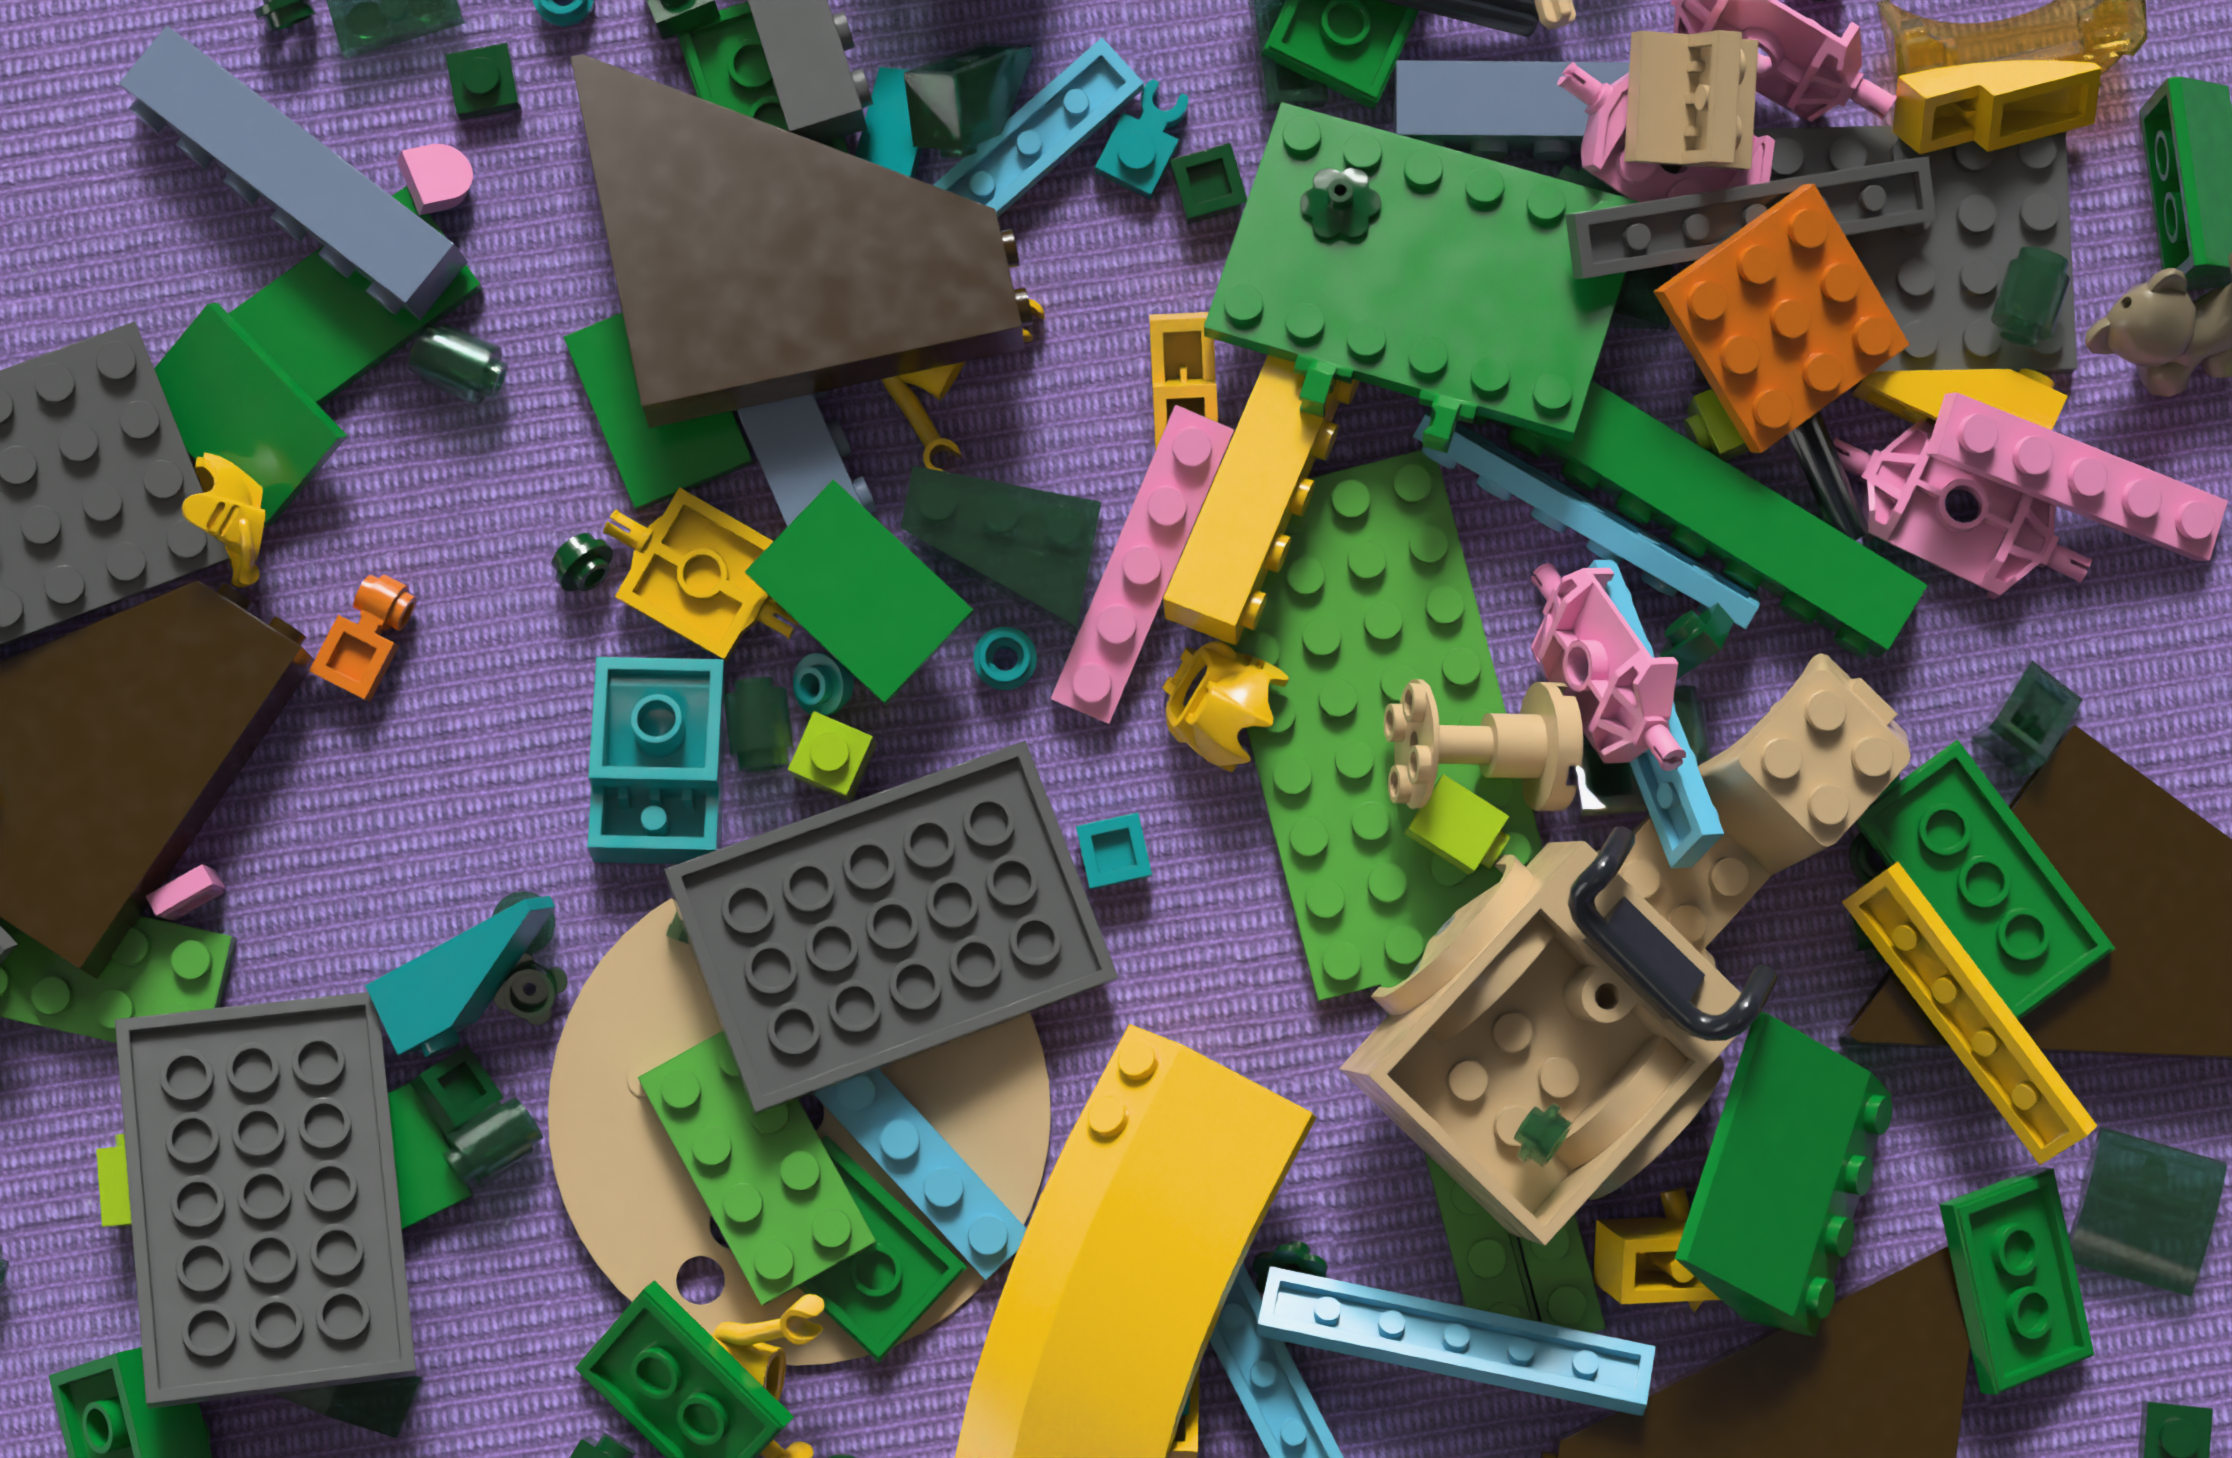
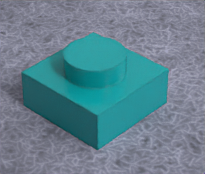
[1076,812,1152,891]

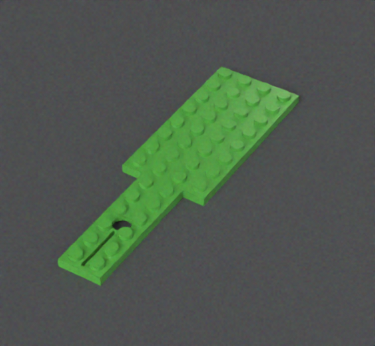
[1193,450,1606,1333]

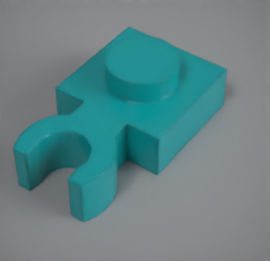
[1095,79,1188,200]

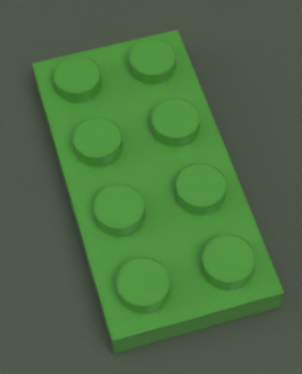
[0,916,237,1043]
[637,1031,877,1307]

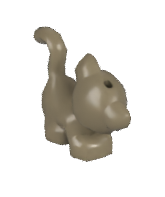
[2085,252,2232,397]

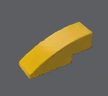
[1892,60,2102,155]
[1149,312,1220,511]

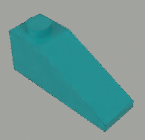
[365,896,555,1058]

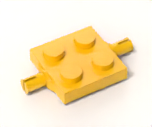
[603,487,799,662]

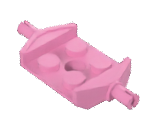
[1670,0,1897,122]
[1557,62,1775,202]
[1833,420,2092,600]
[1530,563,1686,771]

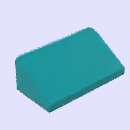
[855,67,940,179]

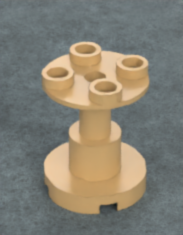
[1383,679,1583,811]

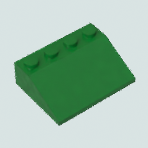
[1675,1012,1892,1337]

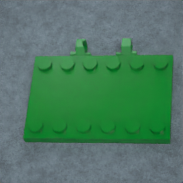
[1204,102,1640,453]

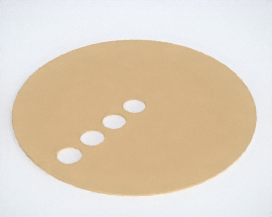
[548,898,1051,1366]

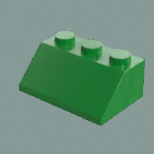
[2139,76,2232,291]
[48,1347,212,1458]

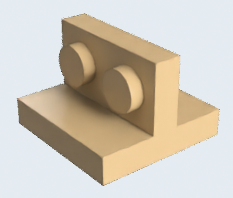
[1624,30,1759,170]

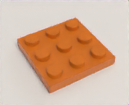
[1653,184,1910,453]

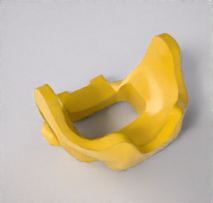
[182,453,265,588]
[1162,640,1289,772]

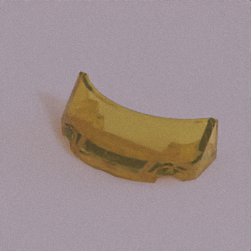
[1876,0,2147,87]

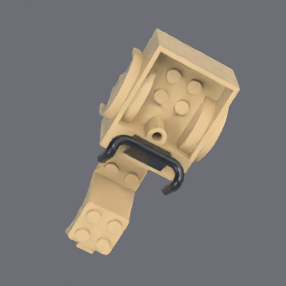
[1339,653,1911,1245]

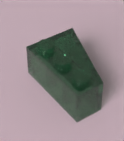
[900,466,1102,636]

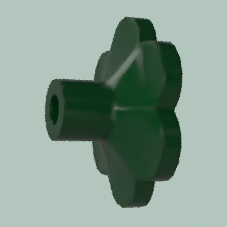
[1300,168,1381,240]
[1252,1241,1328,1294]

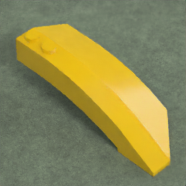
[955,1024,1316,1458]

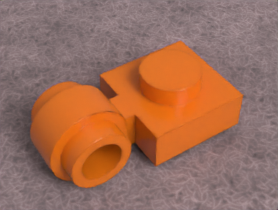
[309,574,417,702]

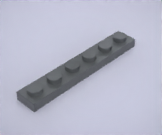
[1565,157,1937,279]

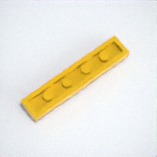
[1842,862,2097,1165]

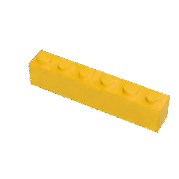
[1163,355,1360,646]

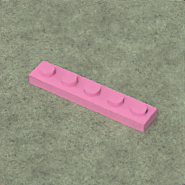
[1926,393,2228,561]
[1051,405,1234,724]

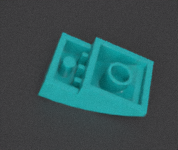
[587,657,725,864]

